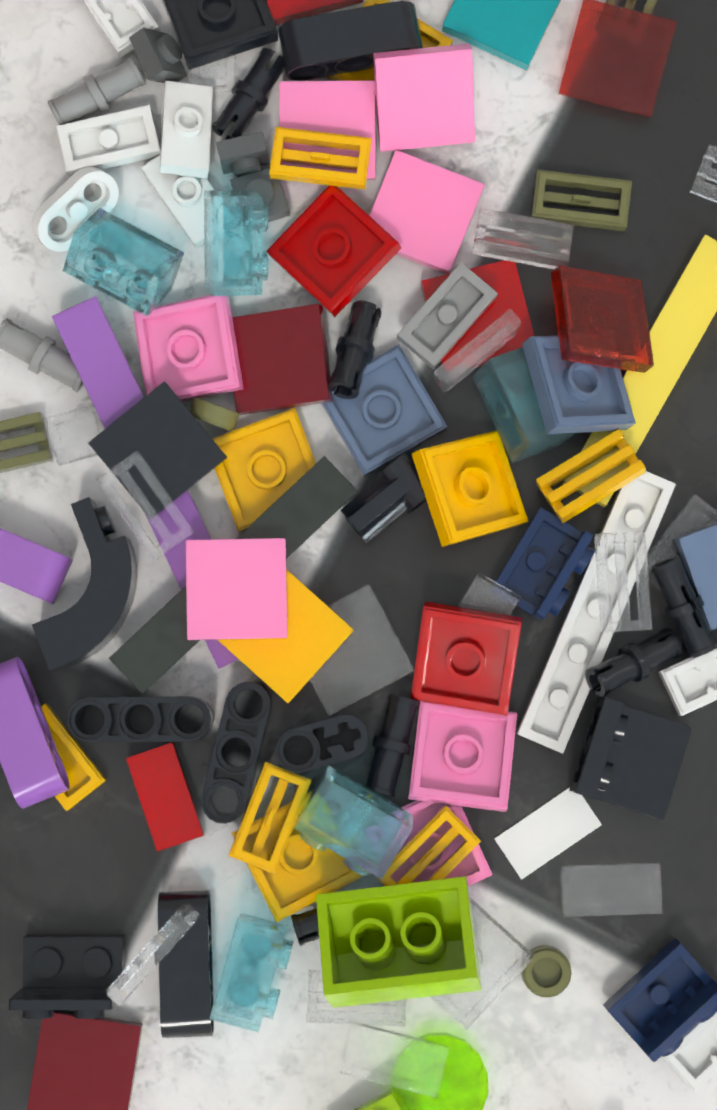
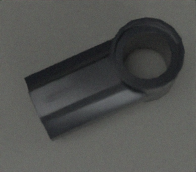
[340,449,427,544]

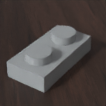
[397,262,498,370]

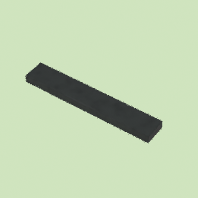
[109,456,358,694]

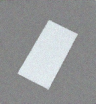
[494,787,602,880]

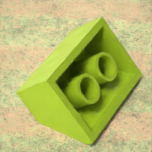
[316,876,482,1008]

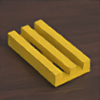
[269,127,372,190]
[536,429,646,523]
[228,762,311,874]
[376,805,481,886]

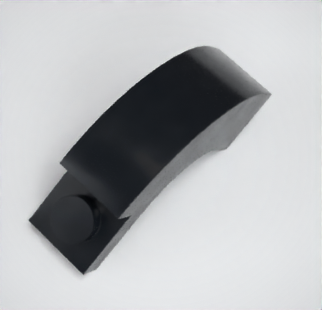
[32,497,137,672]

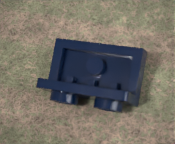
[489,507,595,621]
[603,938,717,1062]

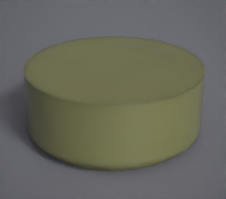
[190,397,240,431]
[521,945,572,997]

